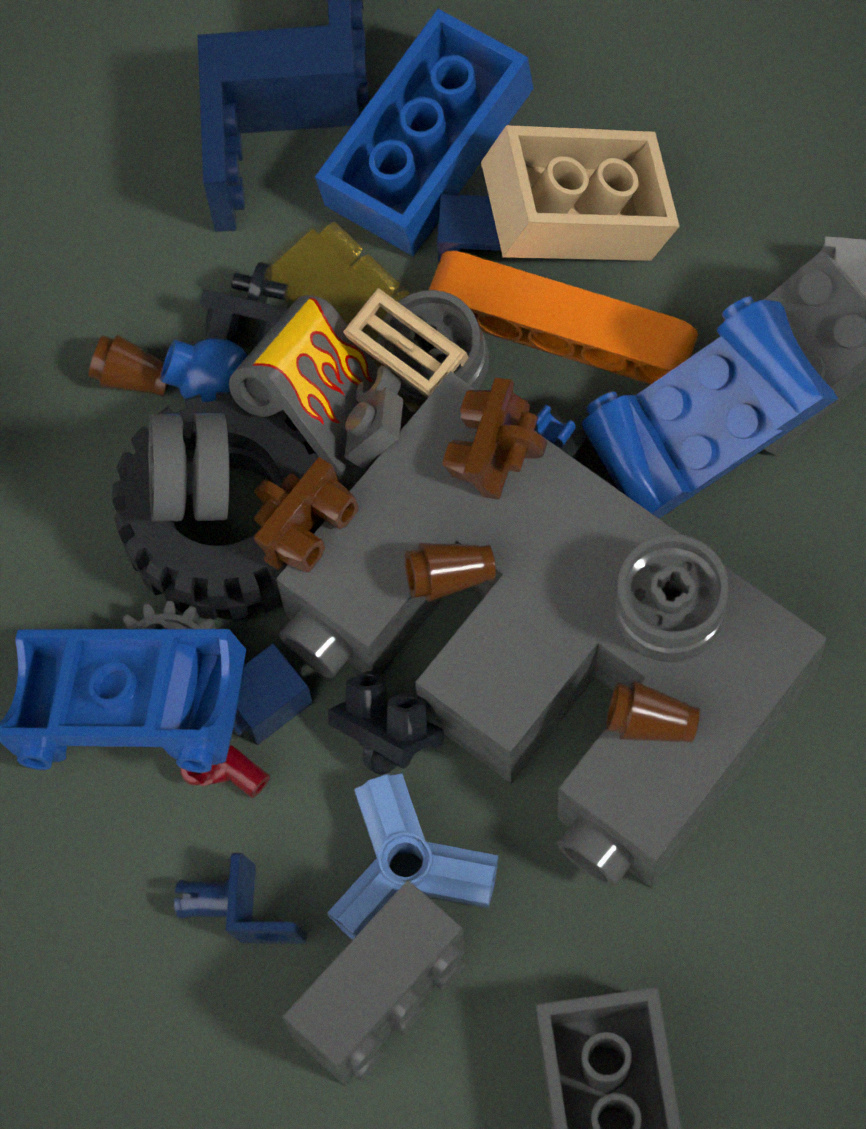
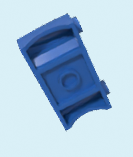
[581,296,838,519]
[0,629,246,773]

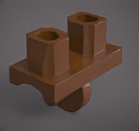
[443,377,547,500]
[253,457,359,573]

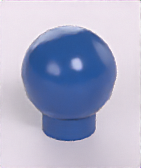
[160,338,248,402]

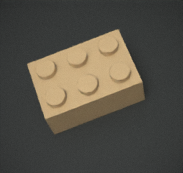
[481,125,680,261]

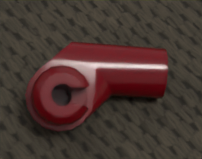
[180,745,270,798]

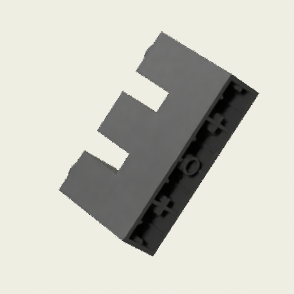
[276,371,828,888]

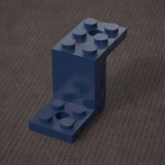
[197,0,369,232]

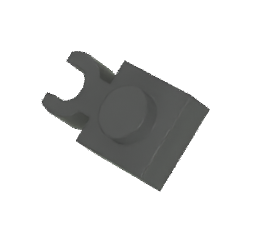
[344,365,403,469]

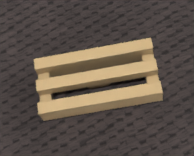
[343,288,469,398]

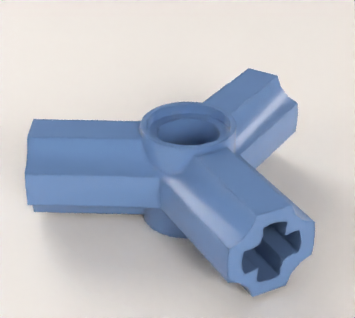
[327,773,499,940]

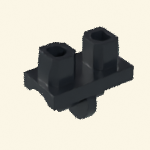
[200,262,289,346]
[328,671,444,775]

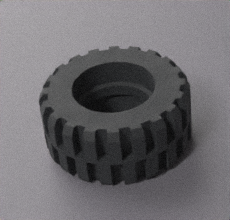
[112,392,325,620]

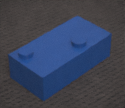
[315,9,534,256]

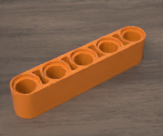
[429,251,698,384]

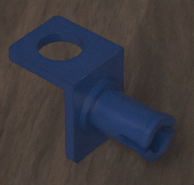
[174,853,307,944]

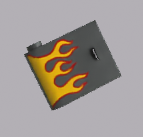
[229,295,413,491]

